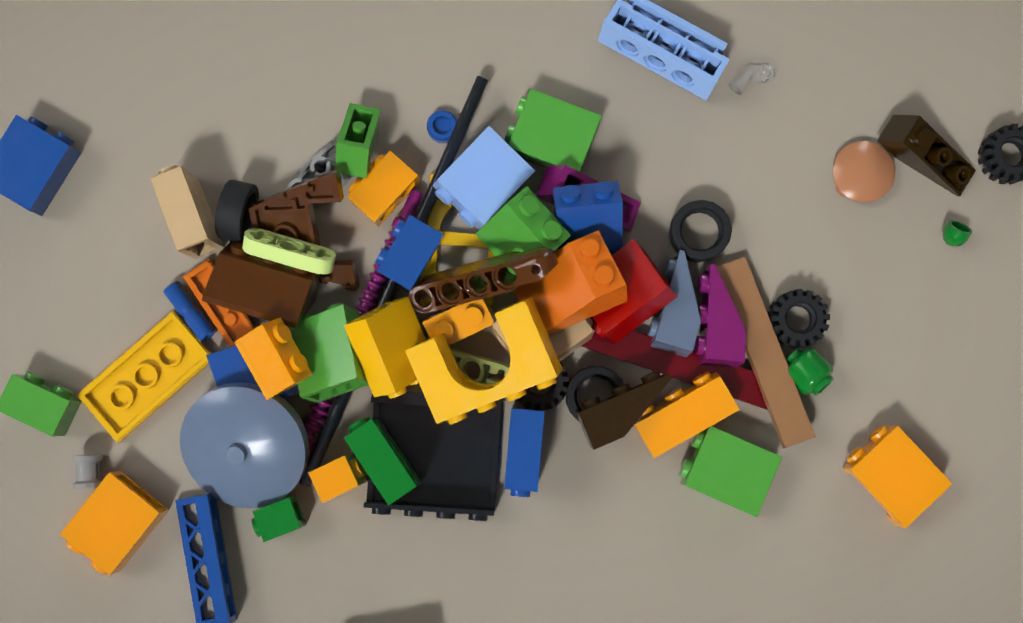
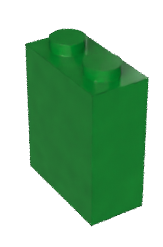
[344,417,422,506]

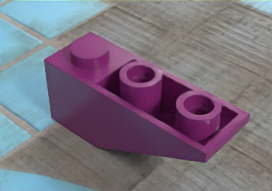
[695,264,746,368]

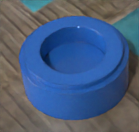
[427,110,457,144]

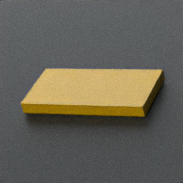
[77,311,212,443]

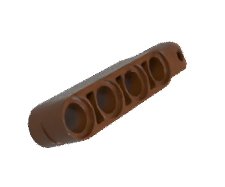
[409,247,559,313]

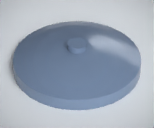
[180,382,309,508]

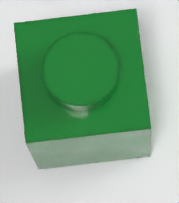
[252,495,306,542]

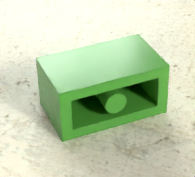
[335,103,381,178]
[0,371,82,437]

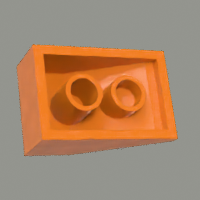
[513,230,627,335]

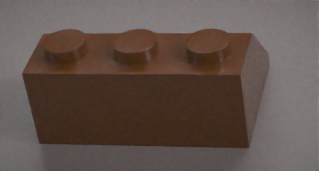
[202,241,321,329]

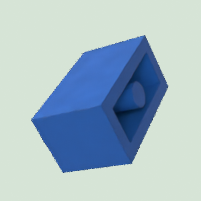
[375,215,444,291]

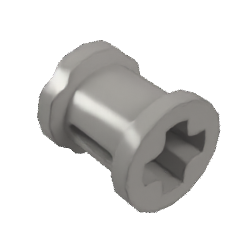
[73,454,103,489]

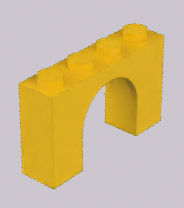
[405,297,563,425]

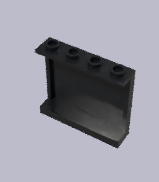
[363,392,502,521]

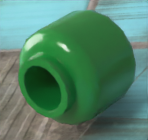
[786,348,834,396]

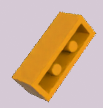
[634,371,740,458]

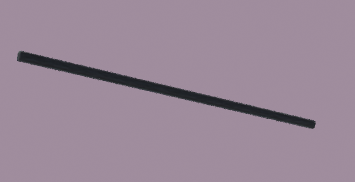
[299,76,488,487]

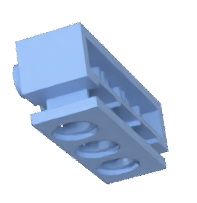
[598,0,730,101]

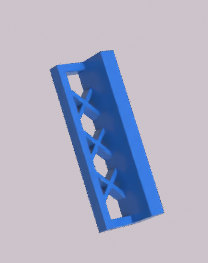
[175,493,237,623]

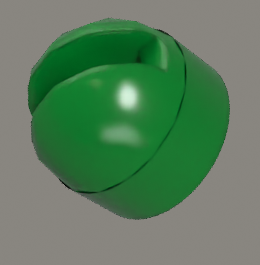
[942,220,972,246]

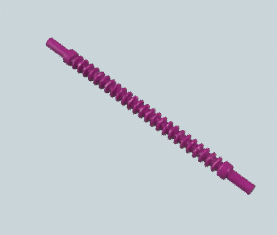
[303,189,423,455]

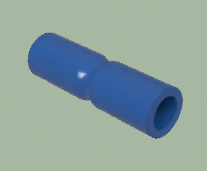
[163,281,217,342]

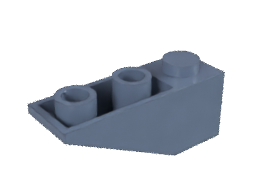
[647,250,701,357]

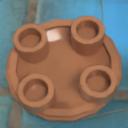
[832,141,896,203]

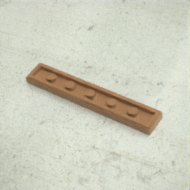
[717,257,816,449]

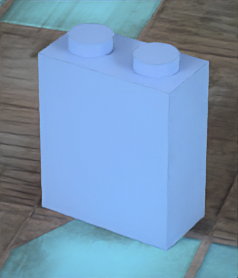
[433,126,535,230]

